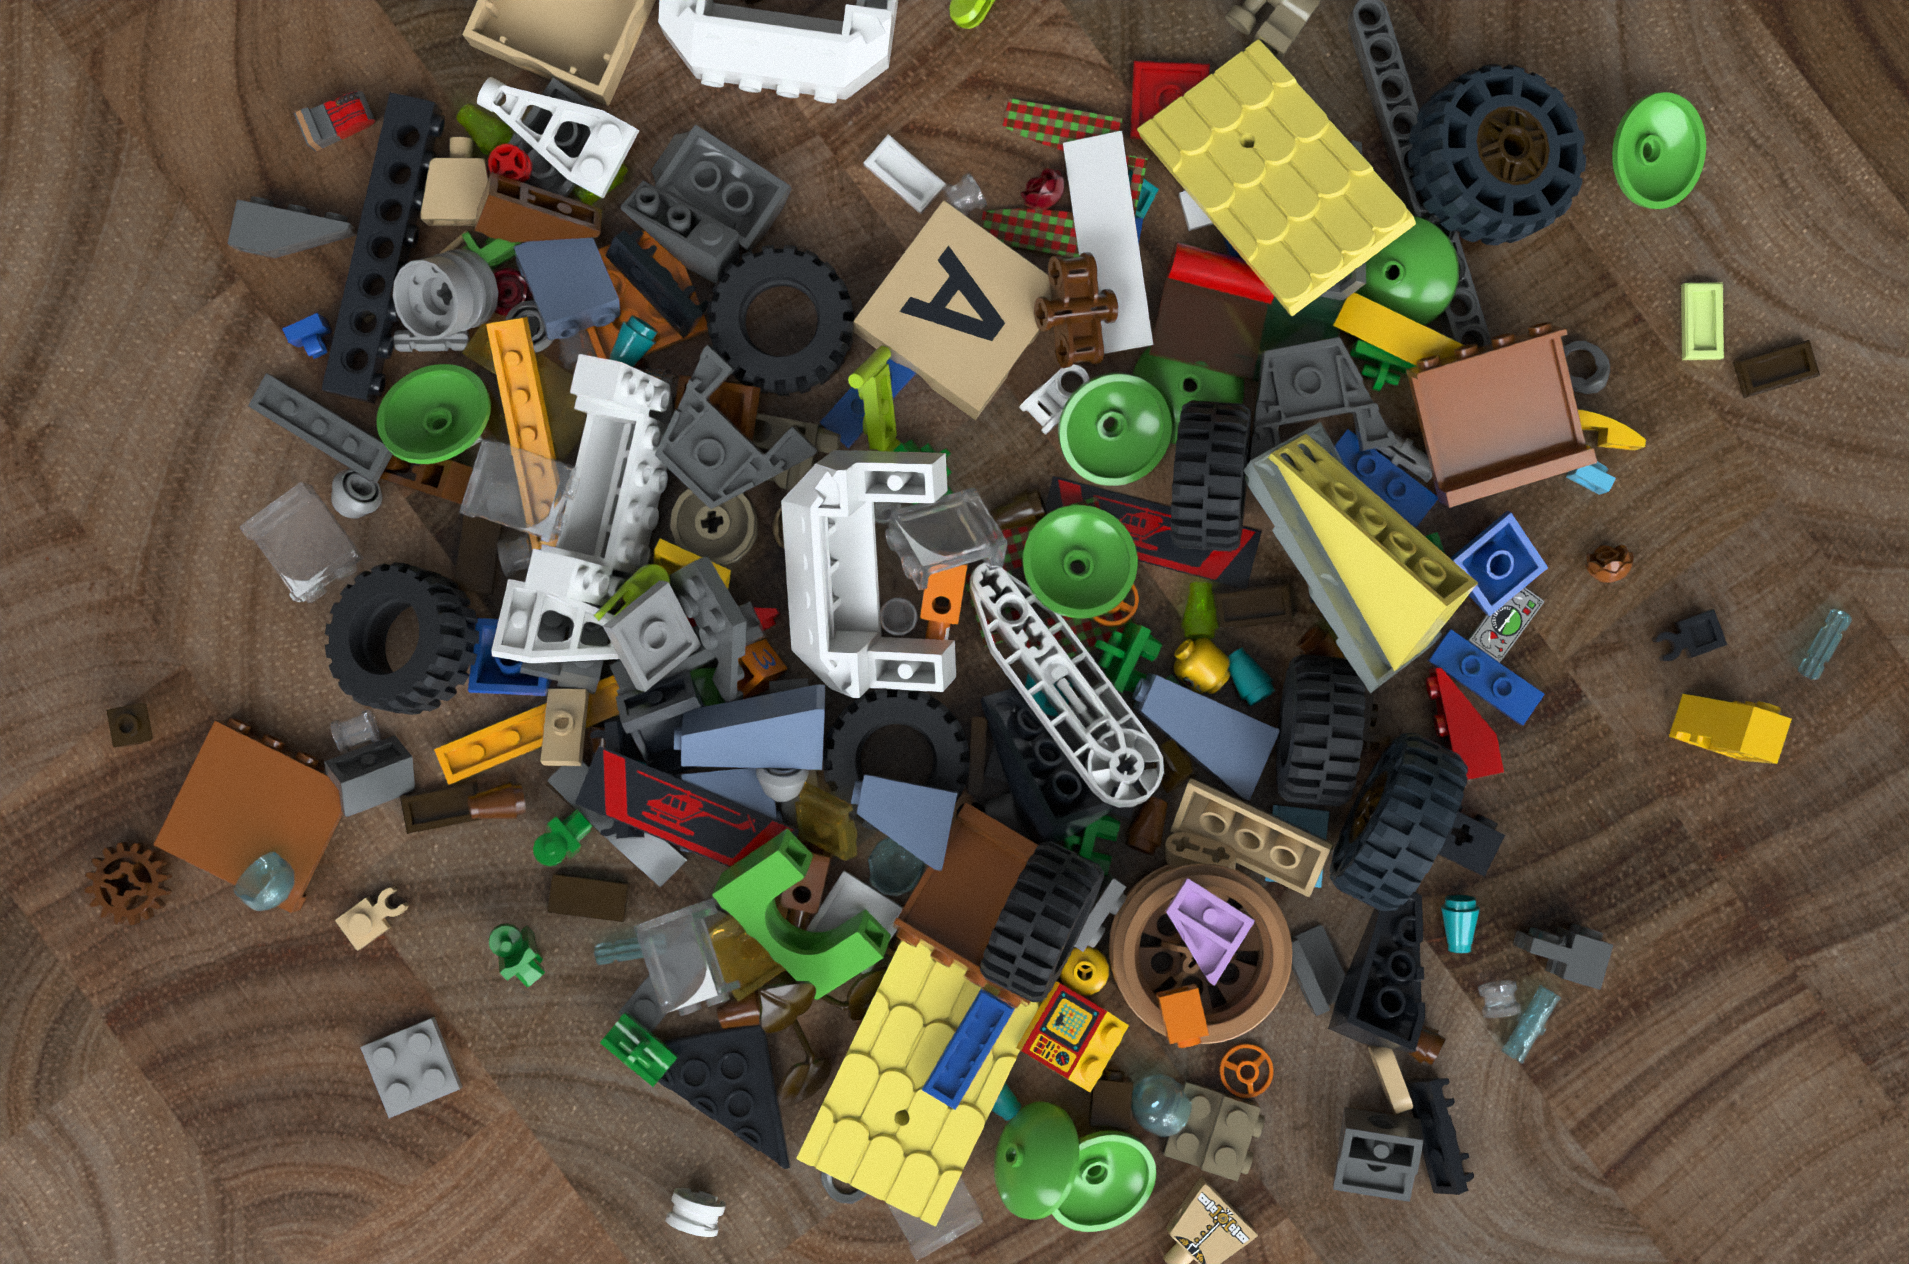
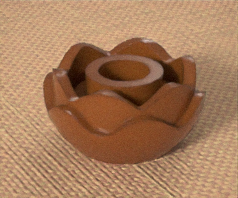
[1585,544,1634,583]

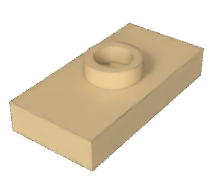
[540,689,589,766]

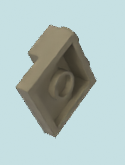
[1162,1080,1265,1182]

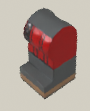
[294,91,375,152]

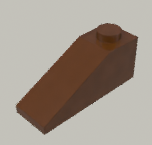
[475,172,602,243]
[379,438,481,507]

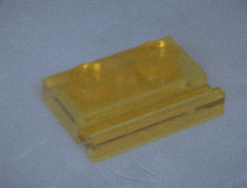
[795,782,858,861]

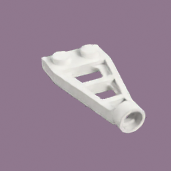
[477,77,639,199]
[492,579,620,663]

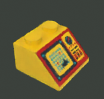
[1016,981,1129,1093]

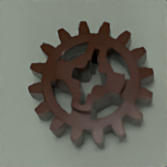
[84,842,172,925]

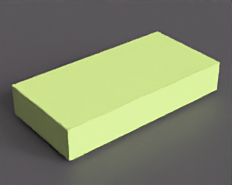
[1681,282,1724,360]

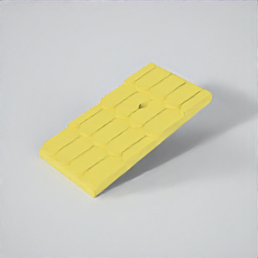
[1137,39,1416,316]
[796,940,1043,1227]

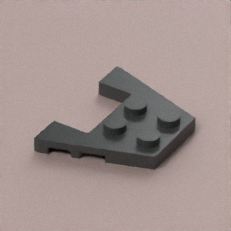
[1248,337,1397,463]
[655,345,819,509]
[669,556,747,703]

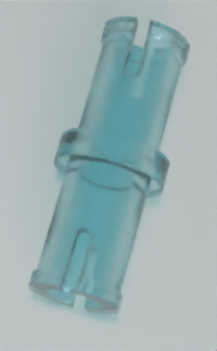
[1501,985,1562,1063]

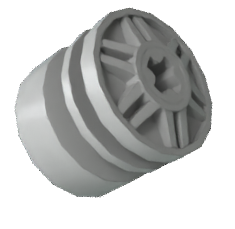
[393,248,498,340]

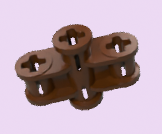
[1034,252,1118,368]

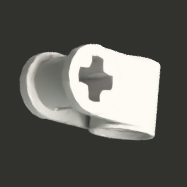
[1019,364,1089,435]

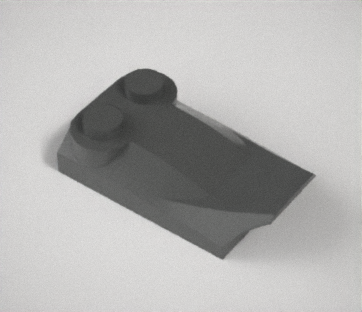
[489,77,598,197]
[651,124,792,251]

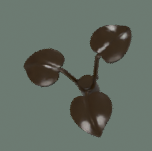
[758,967,888,1108]

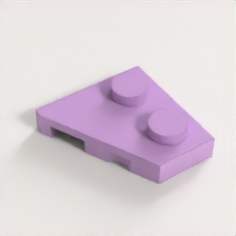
[1165,877,1255,986]

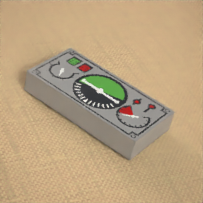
[1467,587,1545,663]

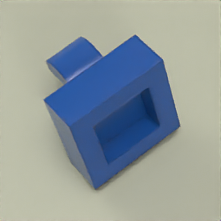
[282,313,332,359]

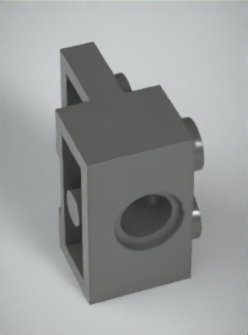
[520,601,614,694]
[1513,923,1613,990]
[1333,1107,1424,1202]

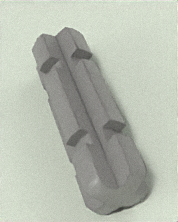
[394,330,470,352]

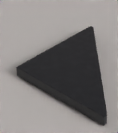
[658,1025,791,1169]

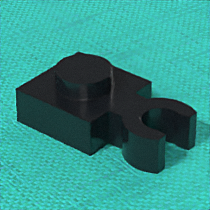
[1652,609,1728,661]

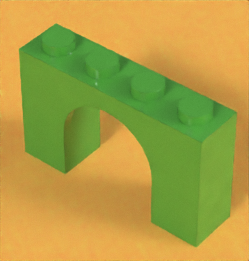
[712,828,891,1000]

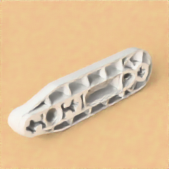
[969,562,1164,807]

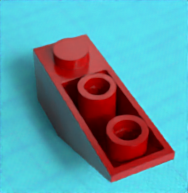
[1425,667,1504,780]

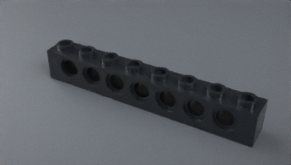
[321,92,445,404]

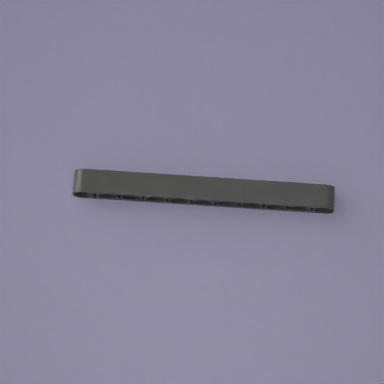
[1347,0,1492,348]

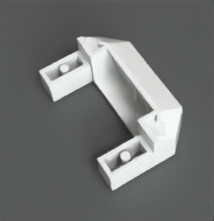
[658,0,898,103]
[524,354,674,609]
[781,450,956,698]

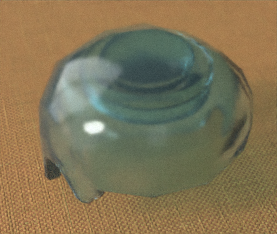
[868,837,926,896]
[234,852,295,911]
[1131,1073,1192,1137]

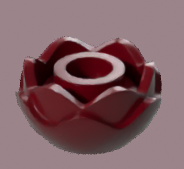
[1020,168,1064,211]
[493,268,531,316]

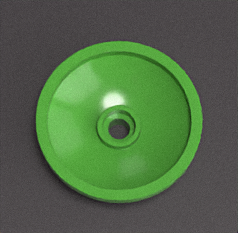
[1612,92,1706,209]
[1350,216,1459,325]
[1133,345,1244,444]
[377,364,491,464]
[1058,372,1172,486]
[1023,505,1138,618]
[994,1101,1079,1220]
[1052,1131,1156,1232]

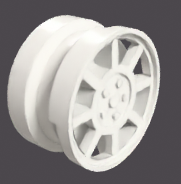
[665,1188,726,1237]

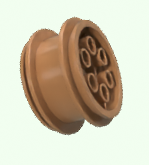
[1109,862,1292,1044]

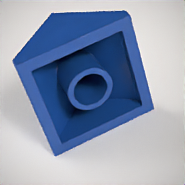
[1450,510,1548,616]
[468,618,552,696]

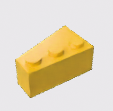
[1669,694,1792,764]

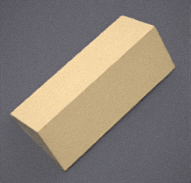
[1171,778,1335,897]

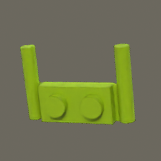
[848,346,901,452]

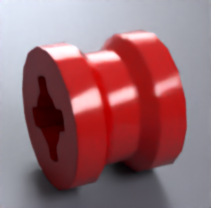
[488,144,532,183]

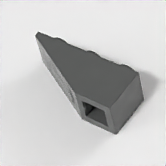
[621,181,740,283]
[227,196,358,258]

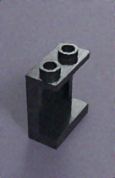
[615,670,706,776]

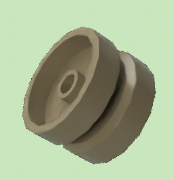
[670,488,759,567]

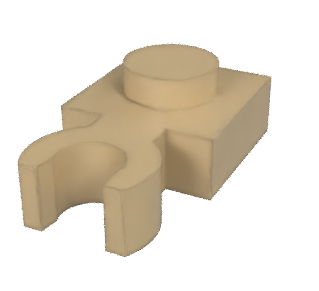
[335,886,409,951]

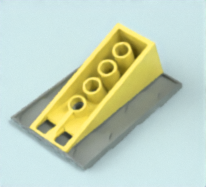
[1243,422,1478,693]

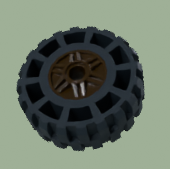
[1408,64,1586,245]
[1329,733,1468,911]

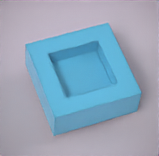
[1566,462,1616,495]

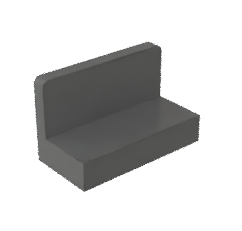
[324,735,415,817]
[1291,925,1346,1017]

